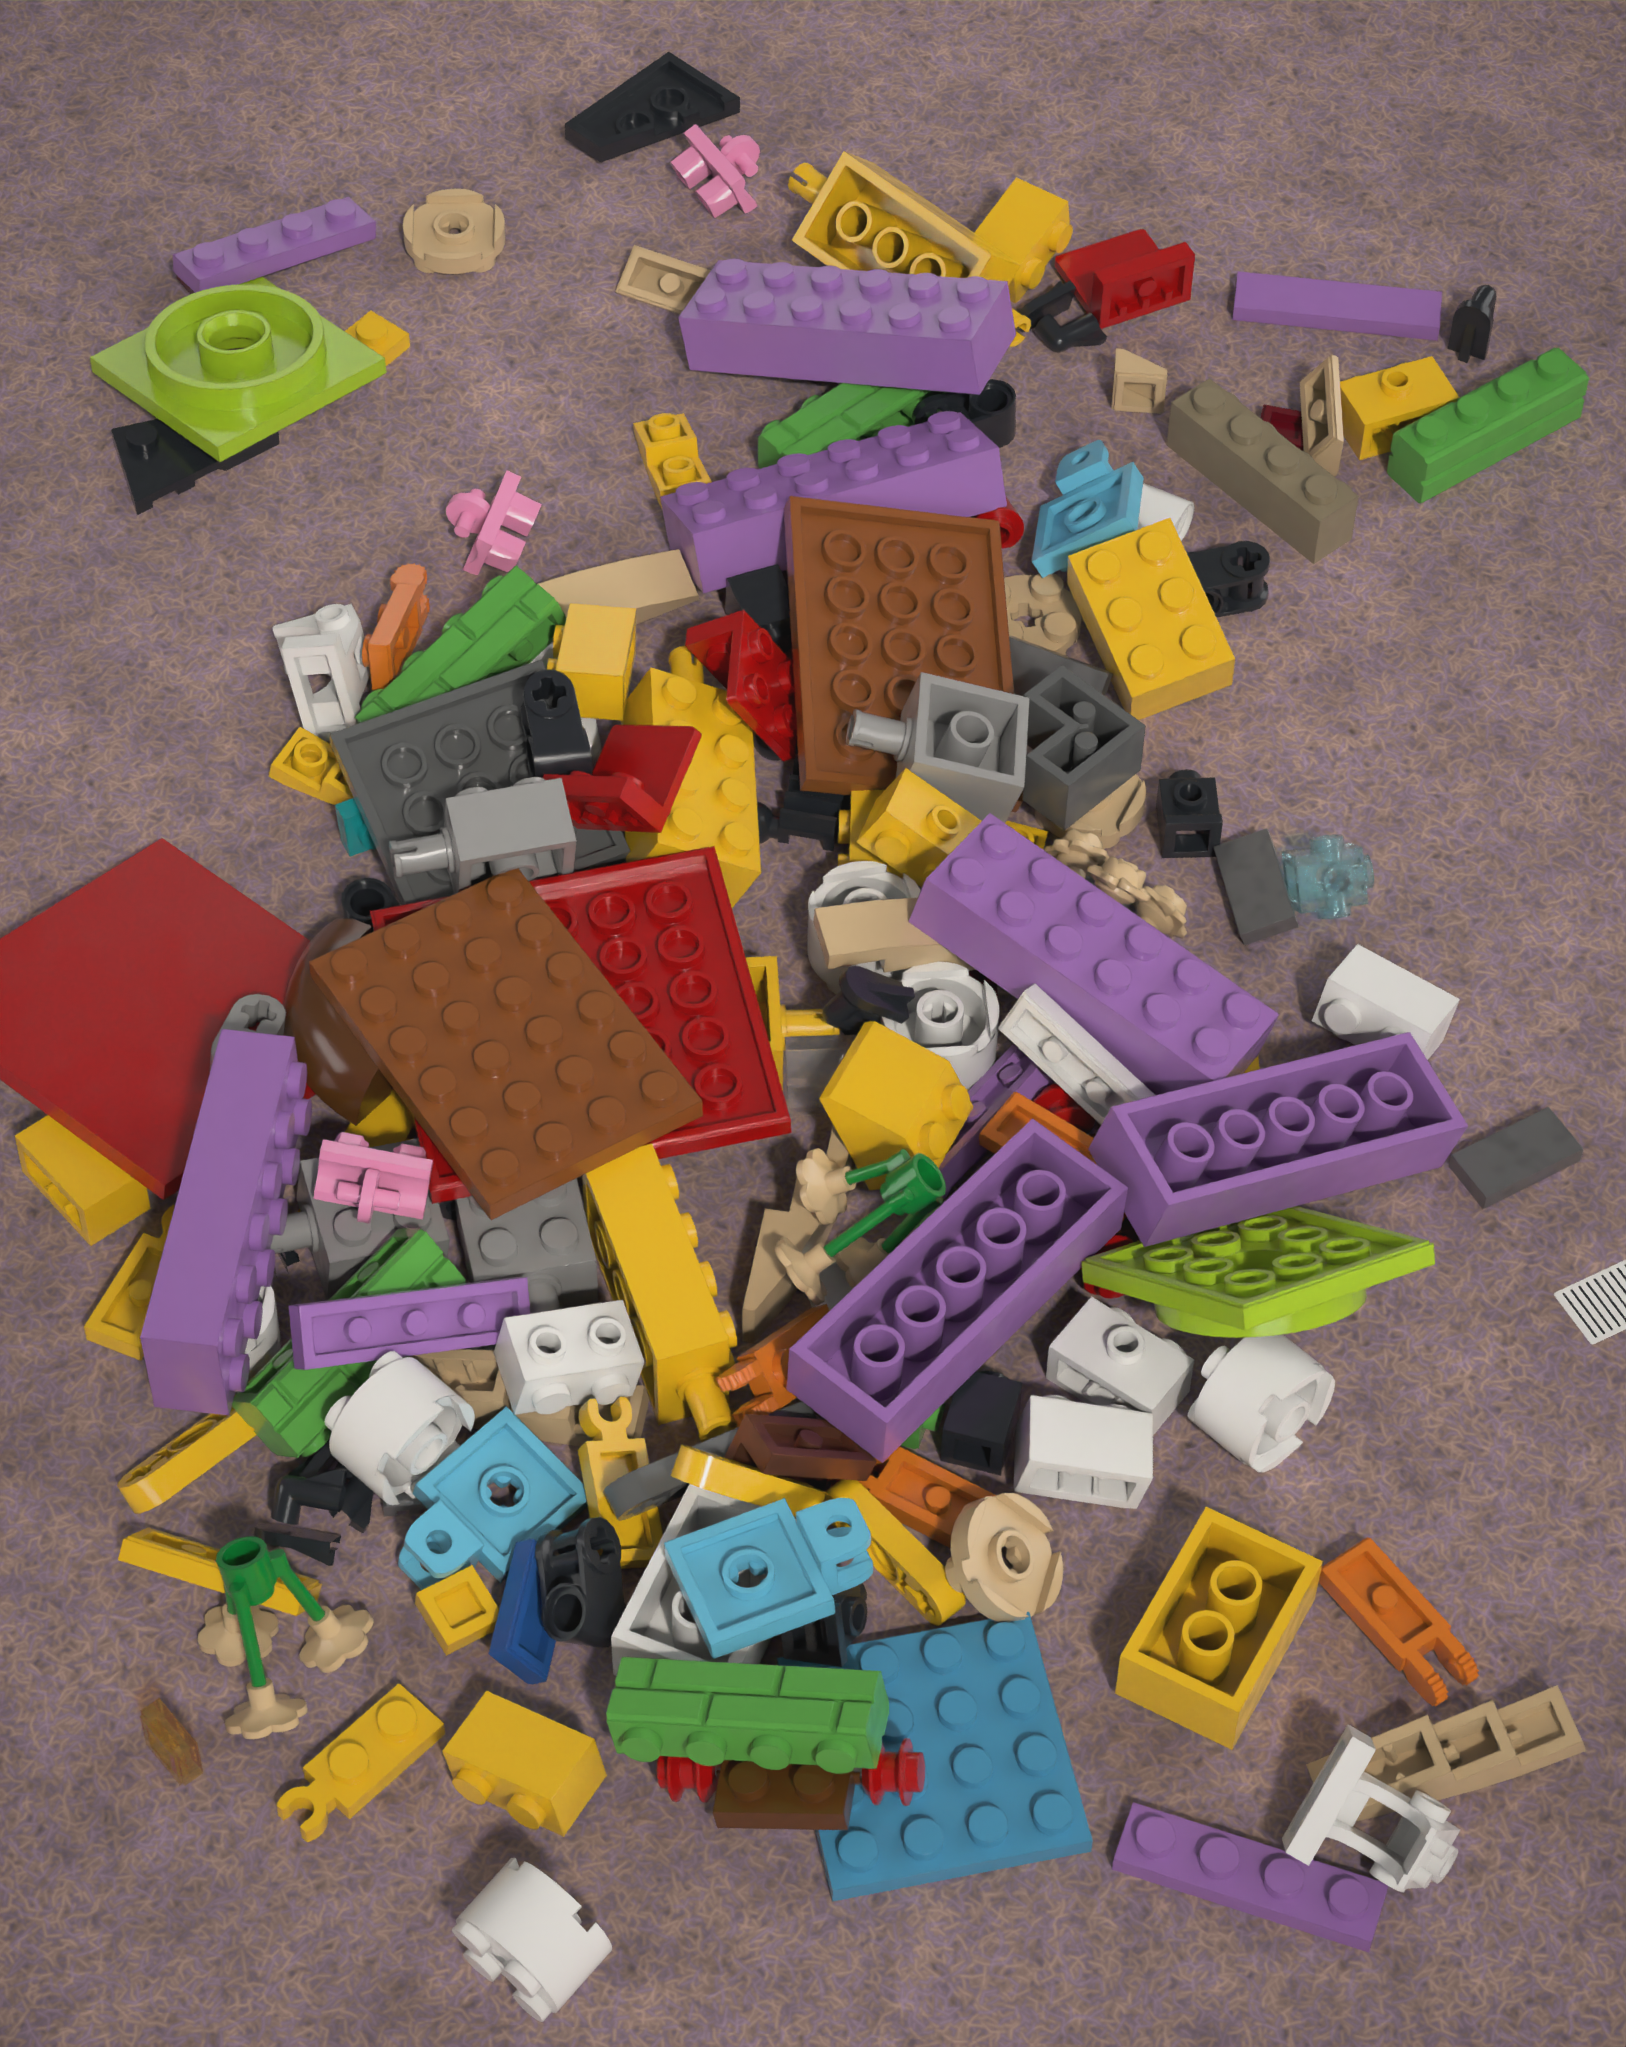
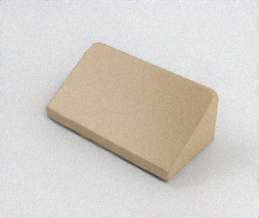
[615,245,711,314]
[1300,355,1344,476]

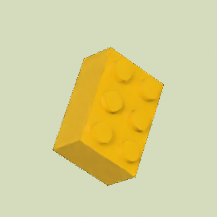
[1067,518,1235,720]
[1115,1507,1323,1750]

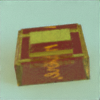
[140,1698,204,1786]

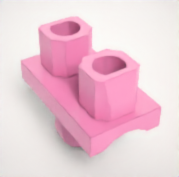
[670,124,760,218]
[446,471,542,575]
[313,1132,433,1224]

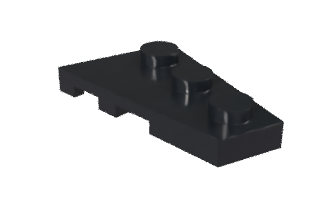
[565,52,740,162]
[111,419,280,515]

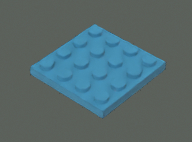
[777,1612,1093,1902]

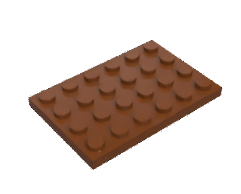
[784,496,1023,812]
[309,868,703,1220]

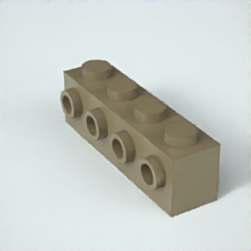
[1167,378,1359,564]

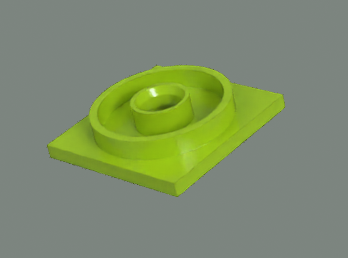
[90,277,387,462]
[1081,1206,1435,1338]

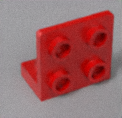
[1055,229,1195,329]
[685,610,797,761]
[543,725,702,833]

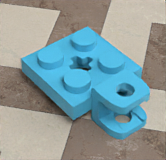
[1032,440,1144,578]
[398,1406,588,1590]
[664,1498,874,1659]

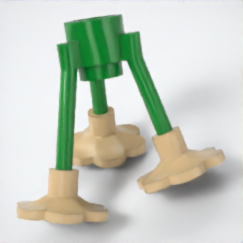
[774,1148,946,1305]
[198,1536,374,1739]

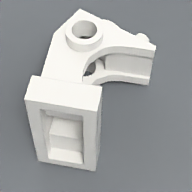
[273,604,371,741]
[1282,1725,1460,1893]

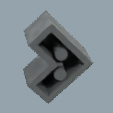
[1023,665,1146,831]

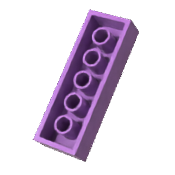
[678,259,1016,395]
[660,411,1007,594]
[909,813,1279,1095]
[140,1029,312,1416]
[1088,1032,1468,1247]
[786,1118,1128,1463]

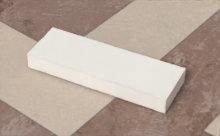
[998,983,1155,1125]

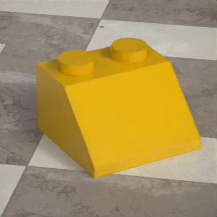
[819,1021,974,1190]

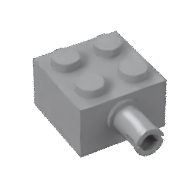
[846,672,1029,823]
[389,777,577,894]
[270,1138,450,1301]
[454,1178,599,1314]

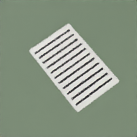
[1554,1260,1626,1344]

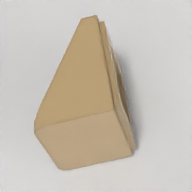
[1111,348,1167,414]

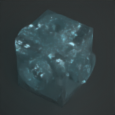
[1281,834,1374,919]

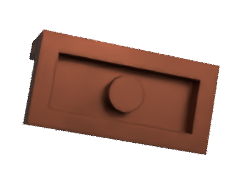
[724,1414,877,1488]

